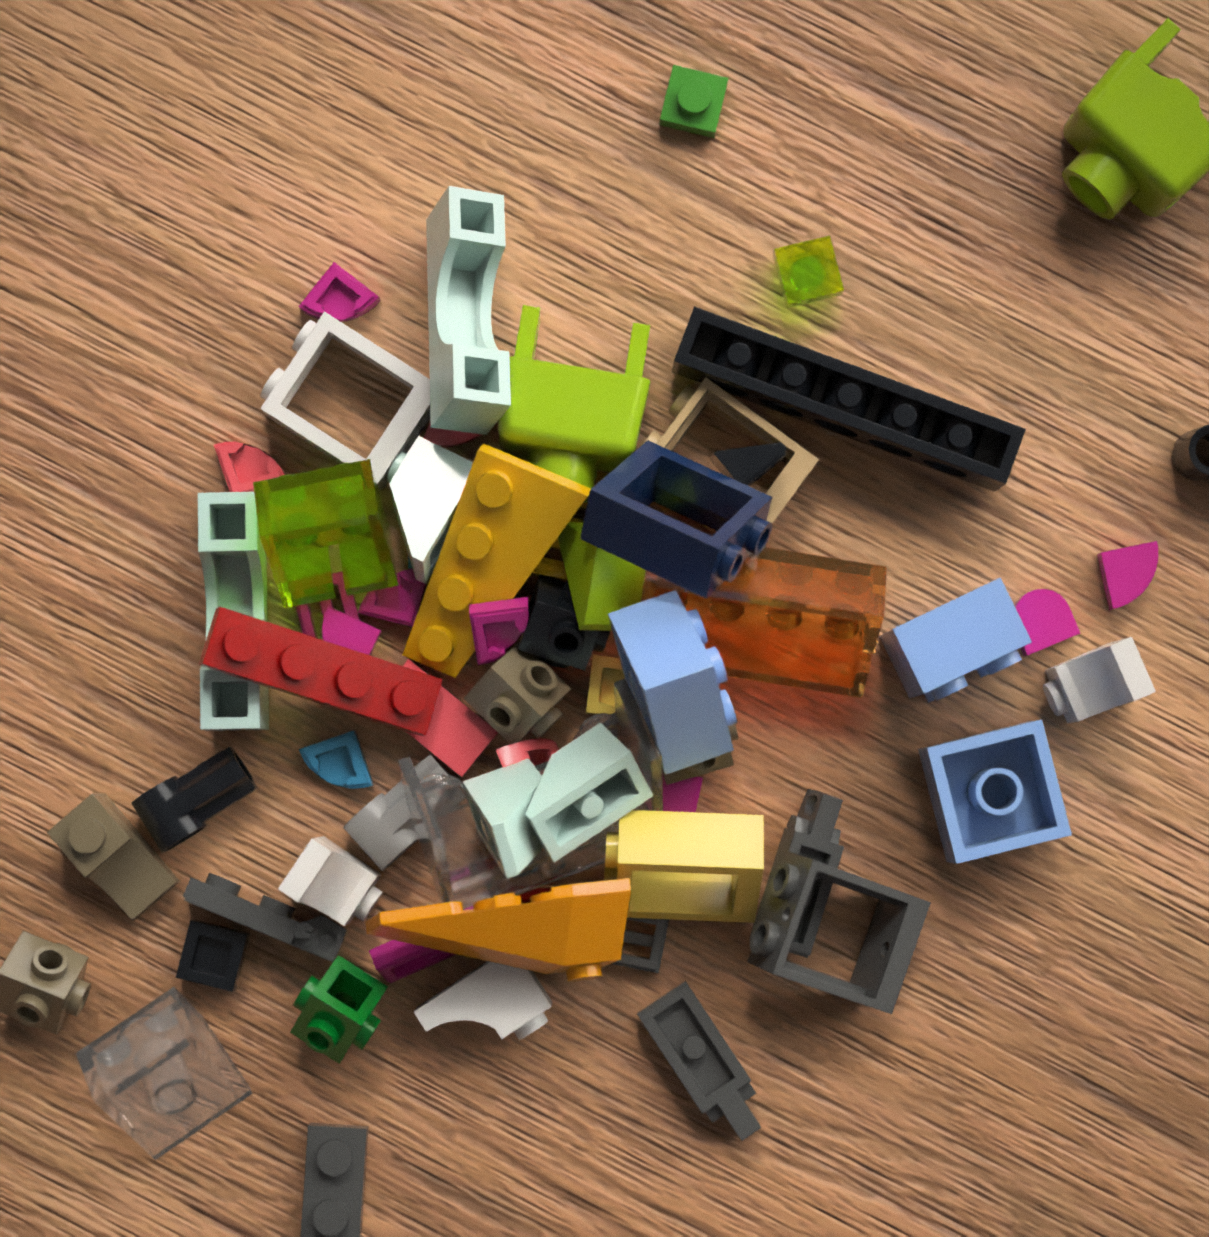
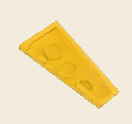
[402,443,591,678]

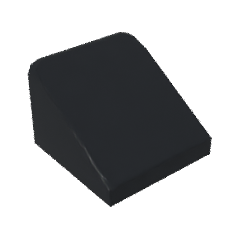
[710,442,787,486]

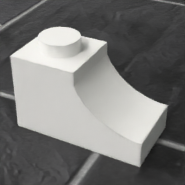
[1043,637,1156,723]
[278,836,383,926]
[413,961,552,1040]

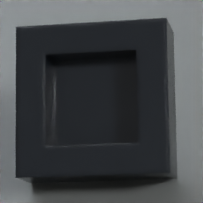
[175,919,250,992]

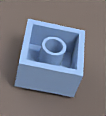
[879,577,1032,703]
[608,590,737,775]
[918,720,1072,864]

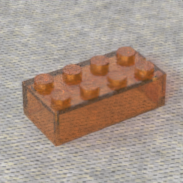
[641,547,887,698]

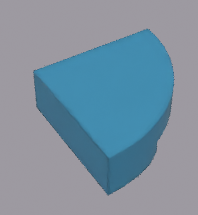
[299,730,374,789]

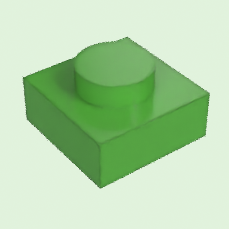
[659,65,729,138]

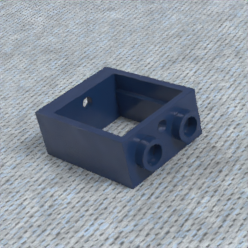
[580,440,772,598]

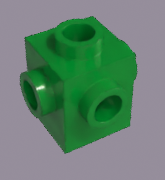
[290,955,388,1064]

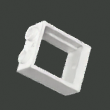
[260,311,430,491]

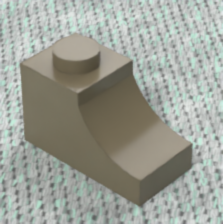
[47,793,180,920]

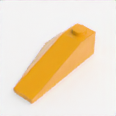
[365,878,631,982]

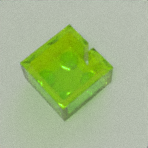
[253,459,399,608]

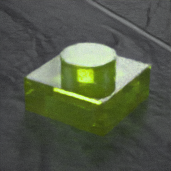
[773,235,844,308]

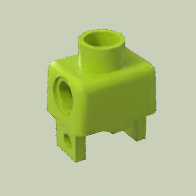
[1062,18,1209,220]
[498,305,651,503]

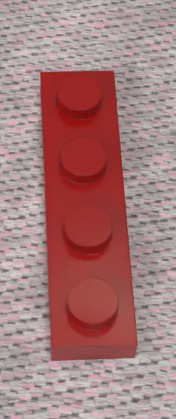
[198,607,443,736]

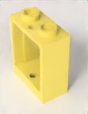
[604,810,764,923]

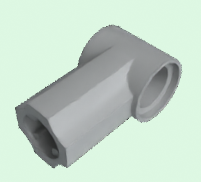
[343,754,464,871]

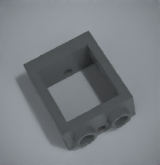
[747,850,931,1014]

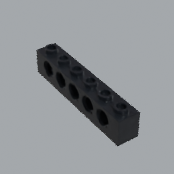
[672,306,1026,492]

